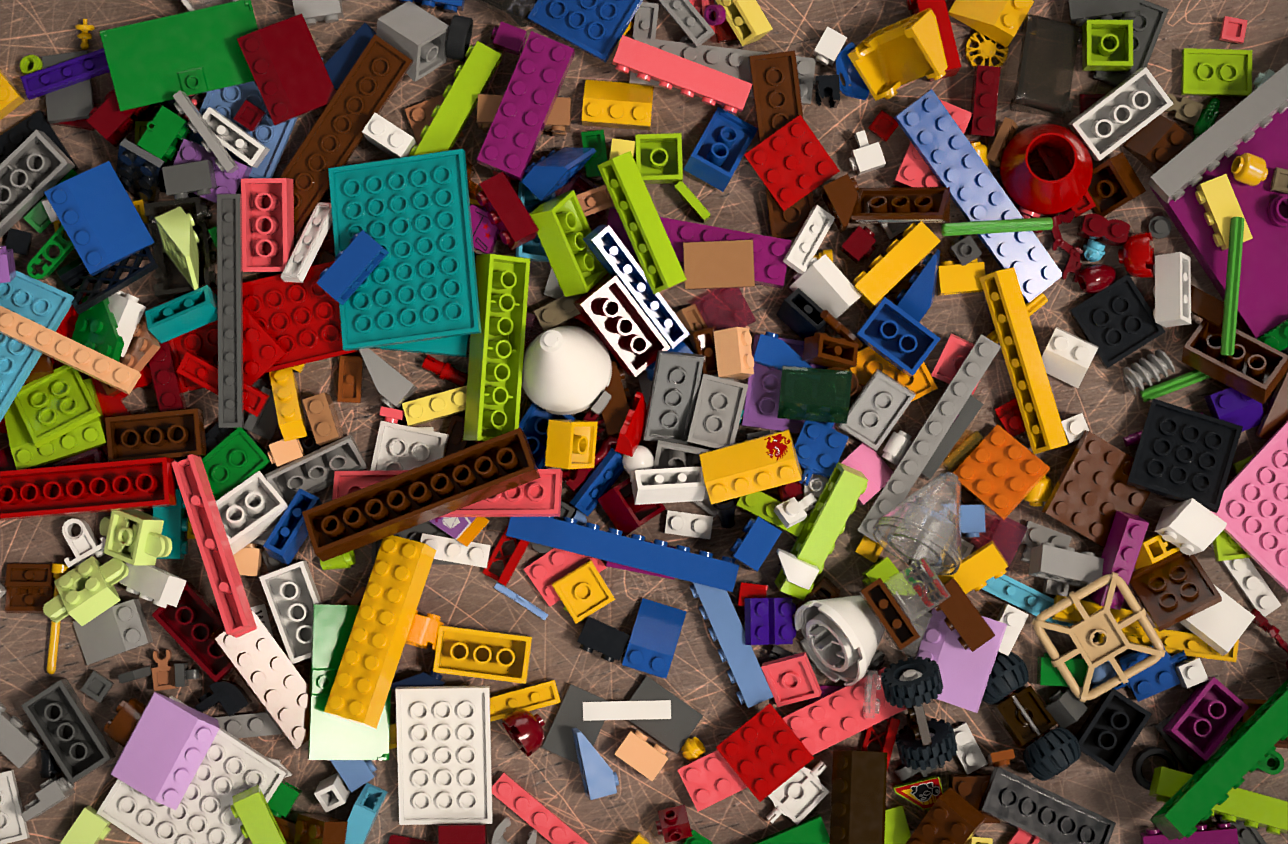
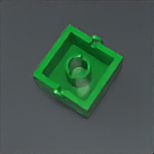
[137,105,192,164]

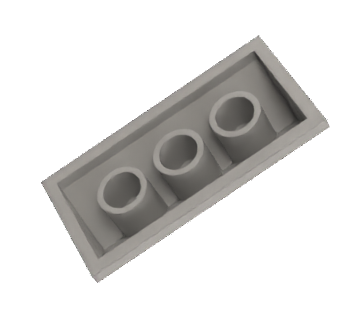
[265,435,368,506]
[653,440,712,469]

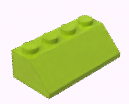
[529,190,608,297]

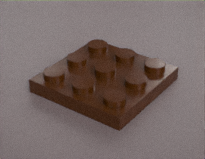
[1129,550,1222,632]

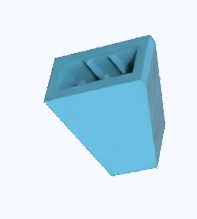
[345,783,388,844]

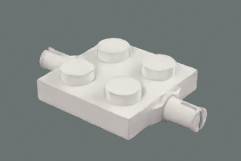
[766,760,829,825]

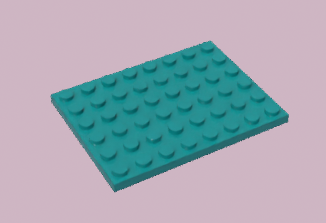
[328,149,481,351]

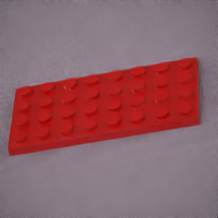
[159,261,359,393]

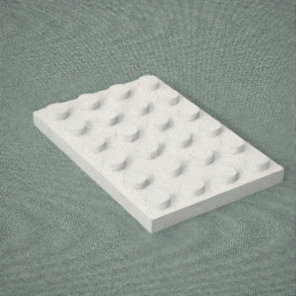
[395,686,493,825]

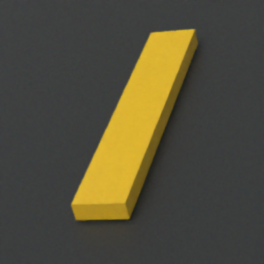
[1098,628,1239,662]

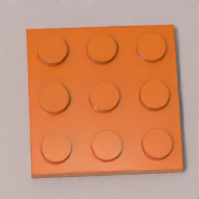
[951,424,1050,520]

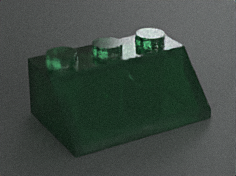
[777,366,852,424]

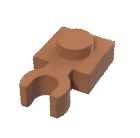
[151,649,179,691]

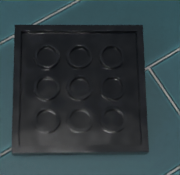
[1126,398,1243,513]

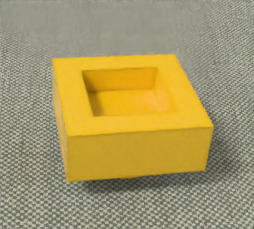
[854,535,887,563]

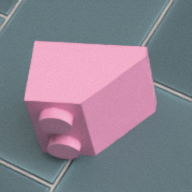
[840,442,893,505]

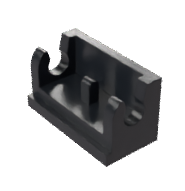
[813,75,840,108]

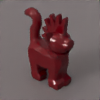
[549,409,619,491]

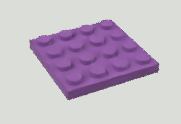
[742,334,839,434]

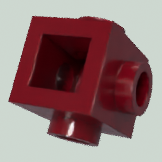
[655,804,692,843]

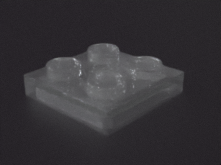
[862,669,882,719]

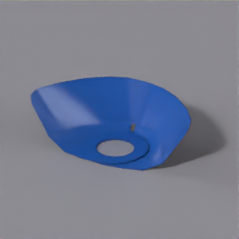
[836,42,869,100]

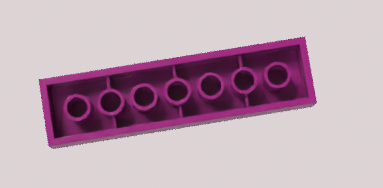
[607,208,792,289]

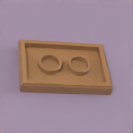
[683,240,755,290]

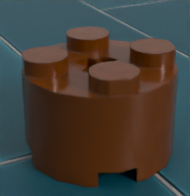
[103,698,146,748]

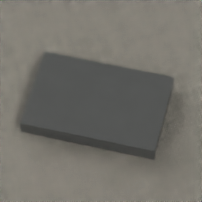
[42,50,94,124]
[629,676,703,754]
[542,684,609,764]

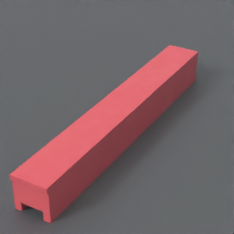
[171,454,257,638]

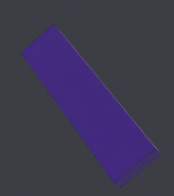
[20,48,110,100]

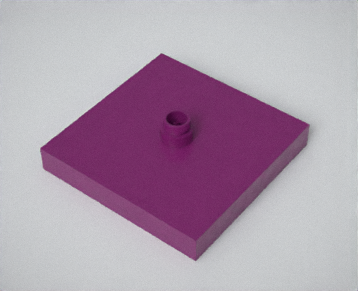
[1150,108,1288,339]

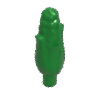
[1192,98,1221,142]

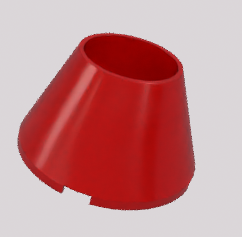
[1000,124,1093,215]

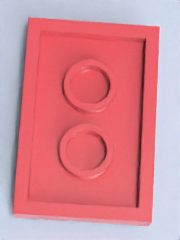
[524,548,607,607]

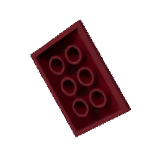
[237,14,336,126]

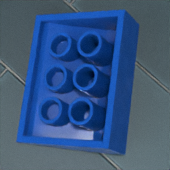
[44,161,155,276]

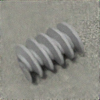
[1123,349,1175,395]

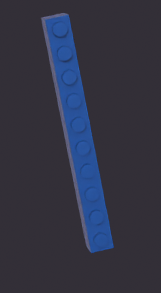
[506,517,739,592]

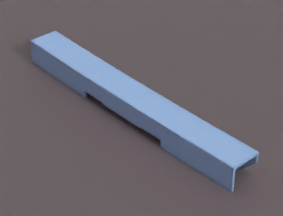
[494,582,548,620]

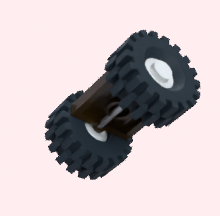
[881,657,957,770]

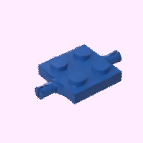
[794,412,849,486]
[1114,643,1187,702]

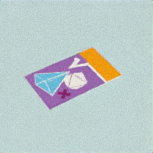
[429,517,490,547]

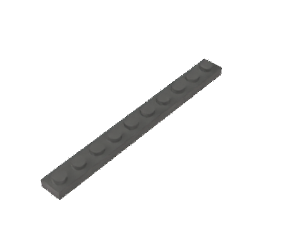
[217,194,244,428]

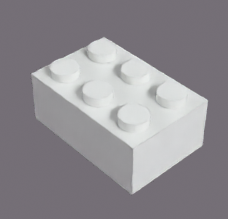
[216,471,288,555]

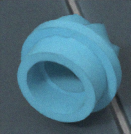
[1083,239,1106,262]

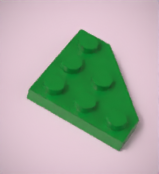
[72,296,124,362]

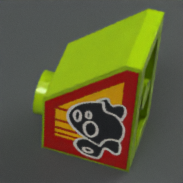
[892,775,943,811]

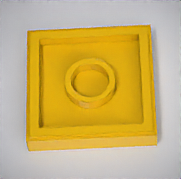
[552,560,615,624]

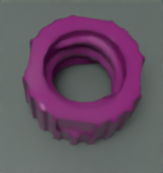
[704,4,726,26]

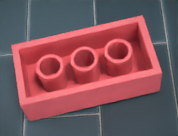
[893,99,973,187]
[241,178,294,272]

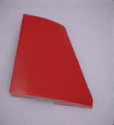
[615,392,647,457]

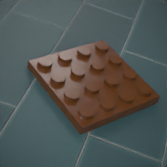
[1041,430,1151,548]

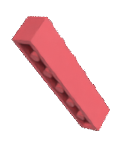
[612,35,752,114]

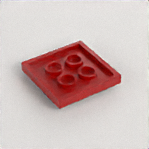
[743,115,840,211]
[716,703,814,802]

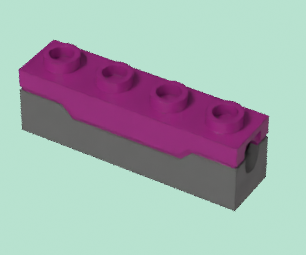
[920,395,984,480]

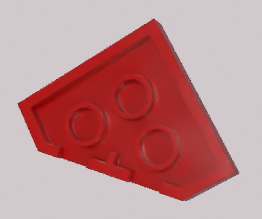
[243,304,287,386]

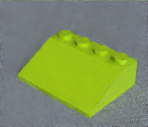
[4,378,107,470]

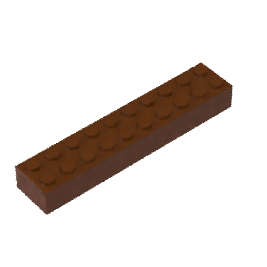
[302,428,541,562]

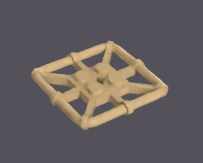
[1032,572,1166,702]

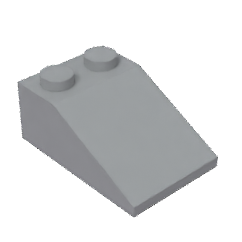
[359,348,417,409]
[73,599,153,665]

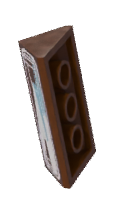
[851,187,950,224]

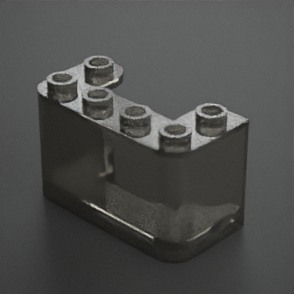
[144,197,217,299]

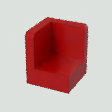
[737,582,768,606]

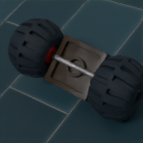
[982,652,1081,781]

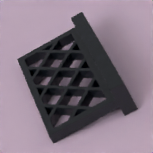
[56,246,159,315]

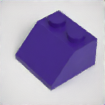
[1204,387,1264,432]

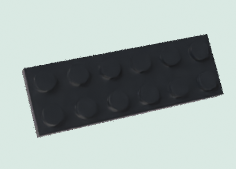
[978,767,1116,844]

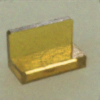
[942,431,983,474]

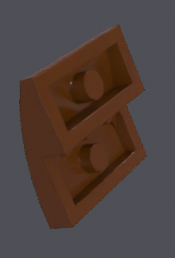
[5,564,54,614]

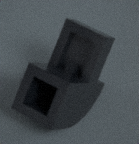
[195,681,252,717]

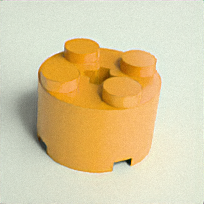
[405,610,444,651]

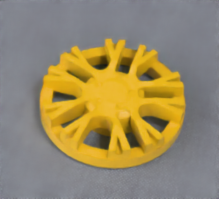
[965,31,1008,68]

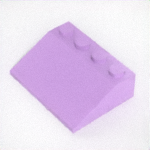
[916,607,1007,713]
[111,691,220,810]

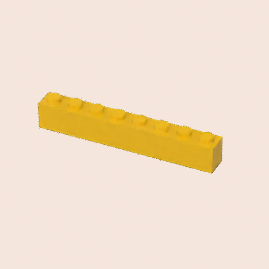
[980,267,1068,454]

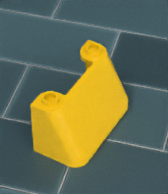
[847,8,948,101]

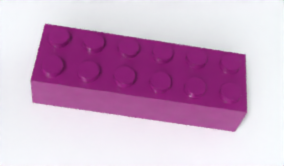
[477,31,575,181]

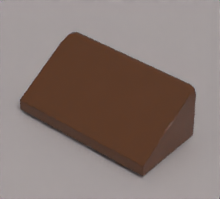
[692,325,718,375]

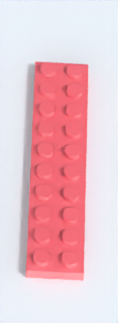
[332,469,563,517]
[677,667,906,812]

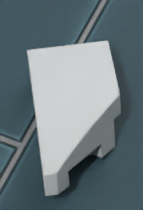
[776,548,819,590]

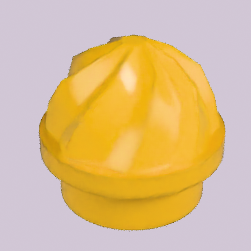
[682,737,706,761]

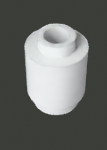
[882,430,912,466]

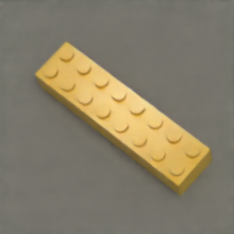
[324,535,436,728]

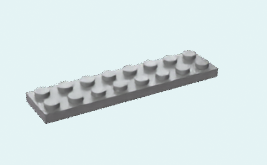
[629,37,816,105]

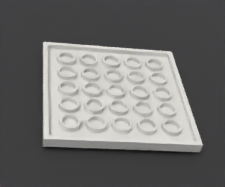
[97,696,288,844]

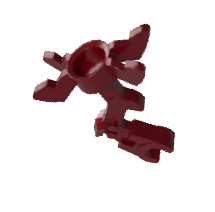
[1033,210,1084,283]
[1250,608,1288,669]

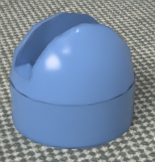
[571,509,587,526]

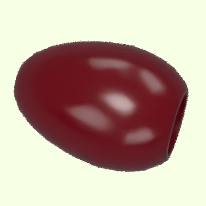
[1078,264,1116,293]

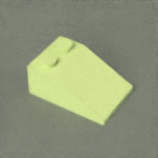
[155,206,199,290]

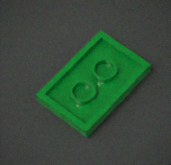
[202,428,271,501]

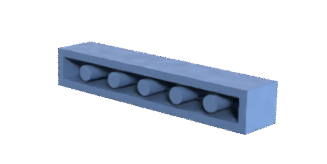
[689,582,773,708]

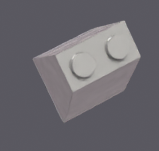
[292,0,344,26]
[376,1,450,82]

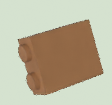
[302,392,344,447]

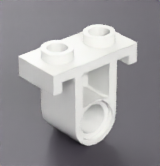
[62,518,106,568]

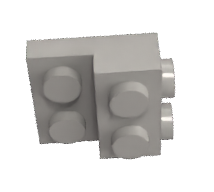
[20,776,75,822]

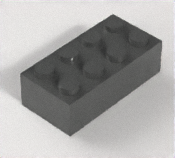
[21,679,116,784]

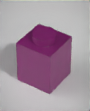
[491,21,528,57]

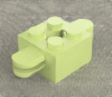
[99,509,172,565]
[43,556,129,626]

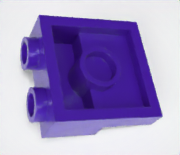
[745,597,796,645]

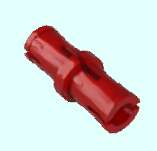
[422,355,468,387]

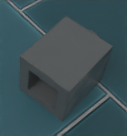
[1045,688,1088,728]

